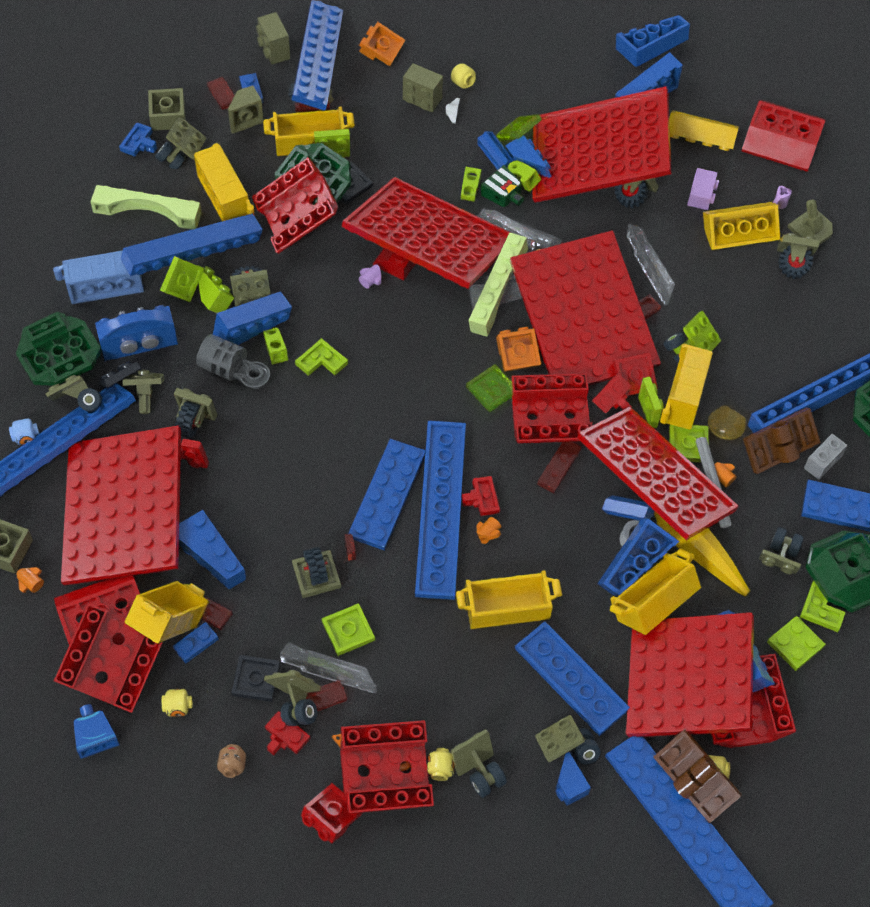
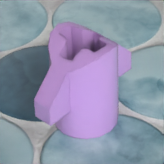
[773,186,792,209]
[359,264,382,289]

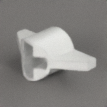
[446,98,460,124]

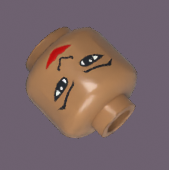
[217,744,246,778]

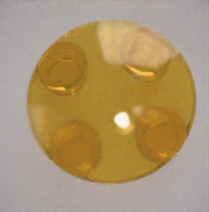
[708,406,746,440]

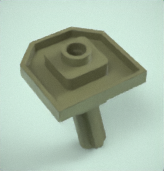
[788,200,833,245]
[123,370,164,414]

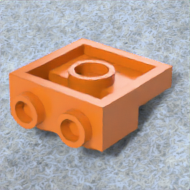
[359,21,405,66]
[496,327,541,372]

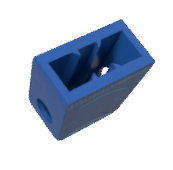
[74,704,119,759]

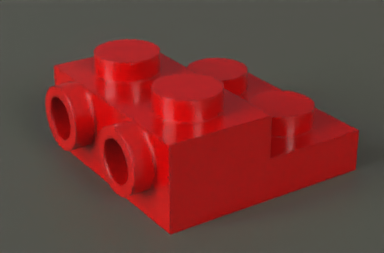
[301,783,363,843]

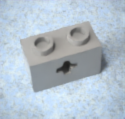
[804,434,847,480]

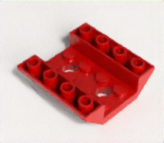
[741,100,826,172]
[252,157,338,254]
[512,373,593,443]
[54,575,140,645]
[54,603,162,713]
[711,654,796,748]
[340,720,434,814]

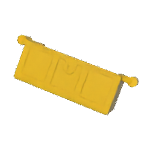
[263,107,355,156]
[194,143,255,222]
[660,344,713,430]
[610,549,701,635]
[456,571,562,629]
[125,581,209,644]

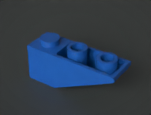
[506,135,552,178]

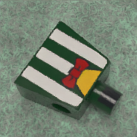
[481,165,524,207]

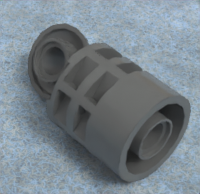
[196,334,270,389]

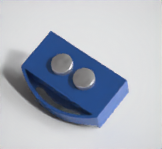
[95,305,178,361]

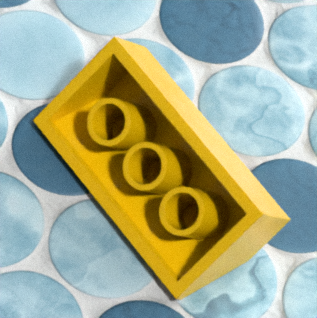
[669,111,739,151]
[703,202,780,250]

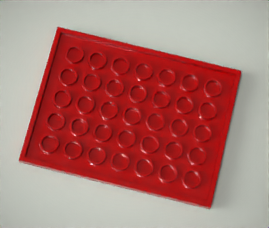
[533,87,671,203]
[342,177,511,289]
[509,231,661,385]
[61,426,181,585]

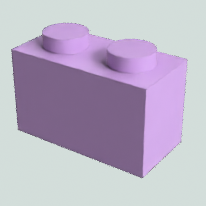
[688,168,719,210]

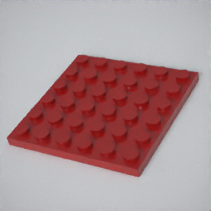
[626,613,754,737]

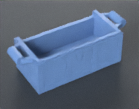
[53,251,144,304]

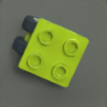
[663,311,721,362]

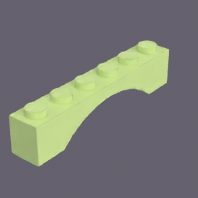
[91,185,202,230]
[469,233,528,337]

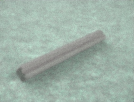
[696,437,731,528]

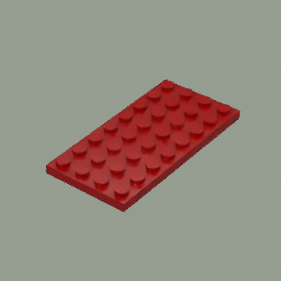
[577,407,738,541]

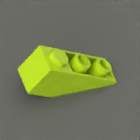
[197,265,234,313]

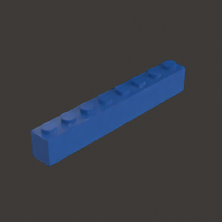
[121,214,263,276]
[748,353,870,433]

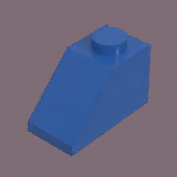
[556,752,591,806]

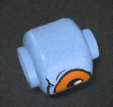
[9,418,39,445]

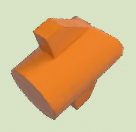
[714,462,736,487]
[477,517,501,544]
[17,567,44,593]

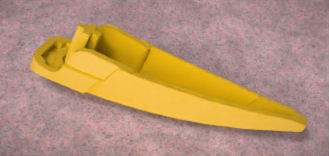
[654,511,750,597]

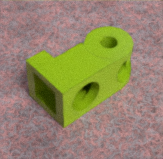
[508,161,541,192]
[461,167,481,202]
[263,327,288,365]

